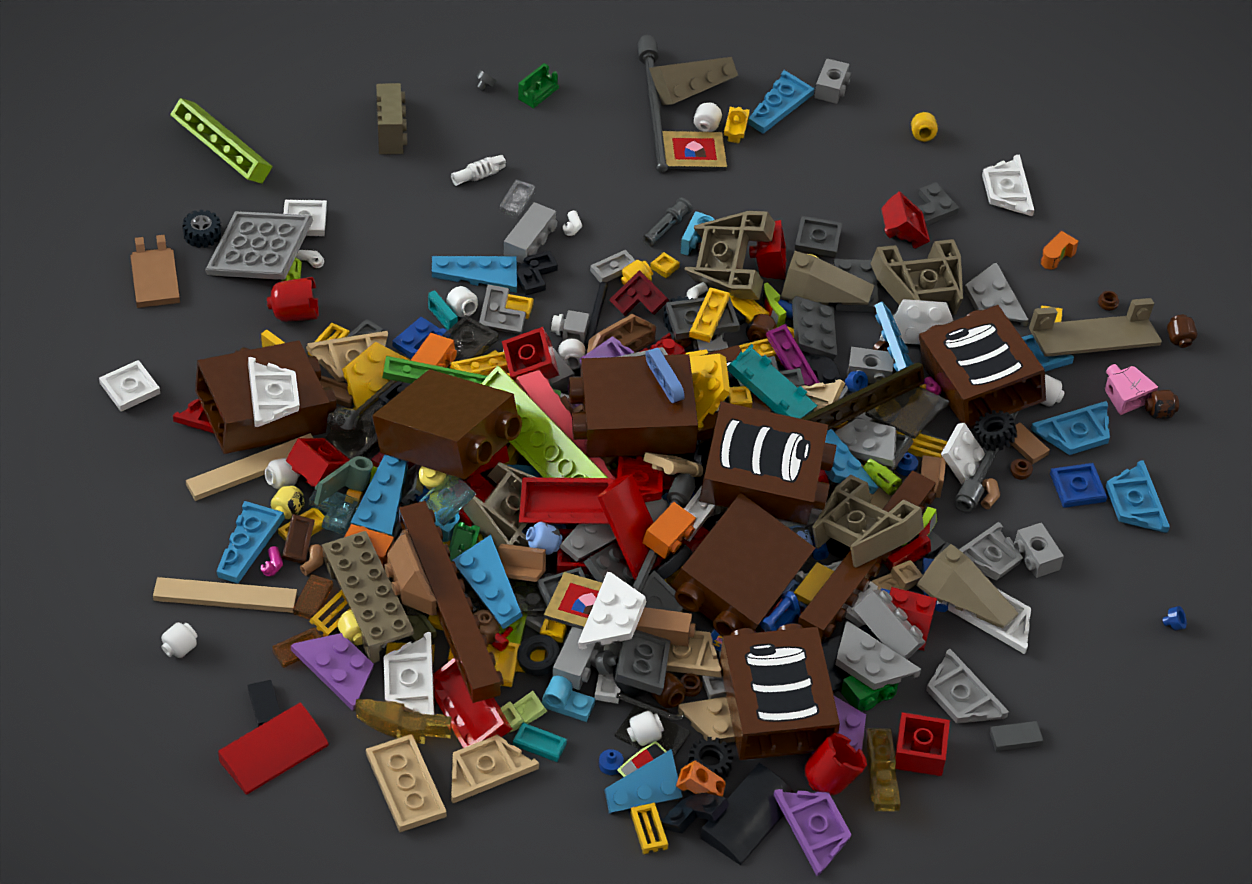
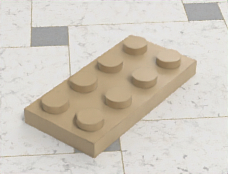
[366,734,447,832]

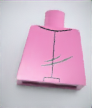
[1105,364,1158,415]

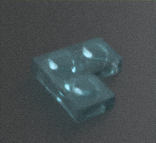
[308,489,360,535]

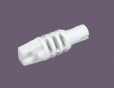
[451,155,506,186]

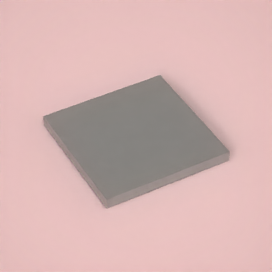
[205,211,313,280]

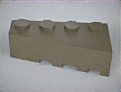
[649,57,738,105]
[376,83,407,154]

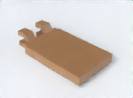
[130,235,180,308]

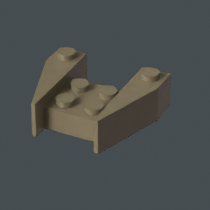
[685,211,775,300]
[870,239,963,315]
[463,462,535,552]
[812,475,924,568]

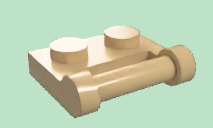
[643,452,704,478]

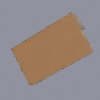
[920,447,946,498]
[498,544,546,582]

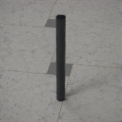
[584,282,608,349]

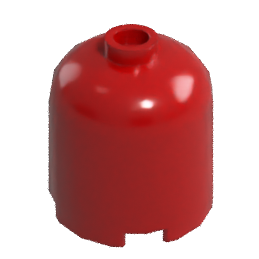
[267,277,319,322]
[805,733,867,796]

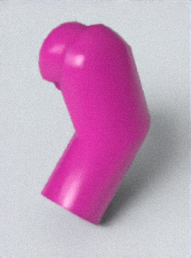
[924,377,942,398]
[261,546,283,577]

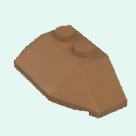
[587,314,656,353]
[385,529,437,616]

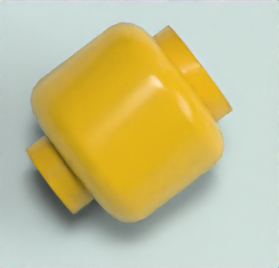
[911,112,938,142]
[621,260,653,285]

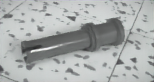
[642,197,693,246]

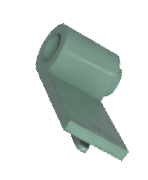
[314,456,373,505]

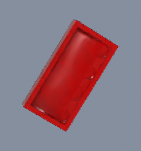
[597,474,664,580]
[519,477,614,525]
[433,658,512,748]
[218,702,329,795]

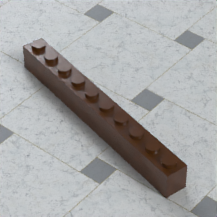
[798,470,936,643]
[399,501,504,703]

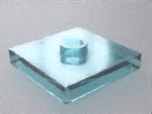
[419,474,476,527]

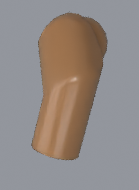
[981,478,1000,509]
[300,544,324,576]

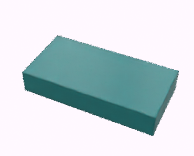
[428,290,458,334]
[513,723,567,762]

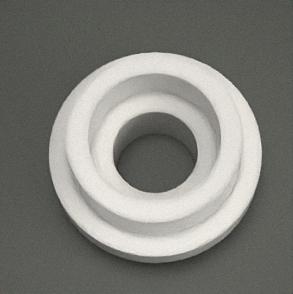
[551,314,566,336]

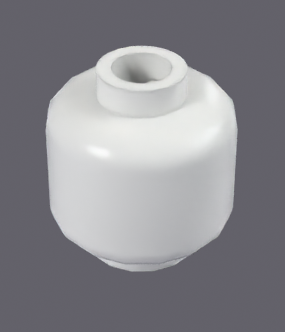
[694,103,722,132]
[446,286,478,318]
[558,339,586,371]
[1041,375,1064,407]
[265,458,300,489]
[161,622,198,658]
[627,711,665,746]

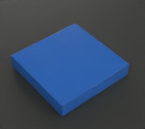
[1050,463,1107,508]

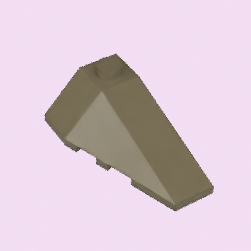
[781,251,874,305]
[917,544,1019,629]

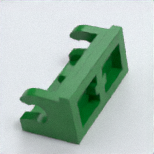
[518,63,559,108]
[449,522,480,572]

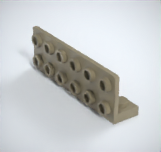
[1029,298,1162,357]
[322,531,414,663]

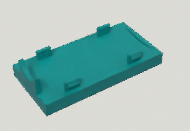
[727,344,818,419]

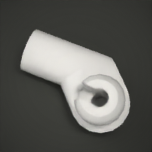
[563,211,582,236]
[296,250,324,268]
[686,282,708,299]

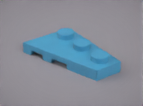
[604,749,682,814]

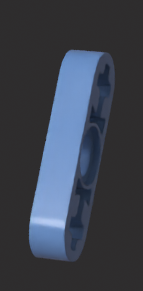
[645,348,685,403]

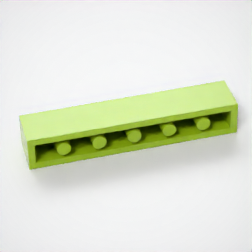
[170,98,273,184]

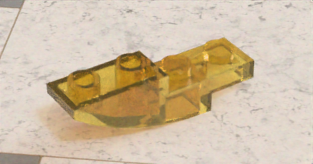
[355,699,452,744]
[866,728,900,811]

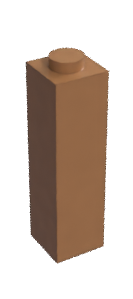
[636,607,696,647]

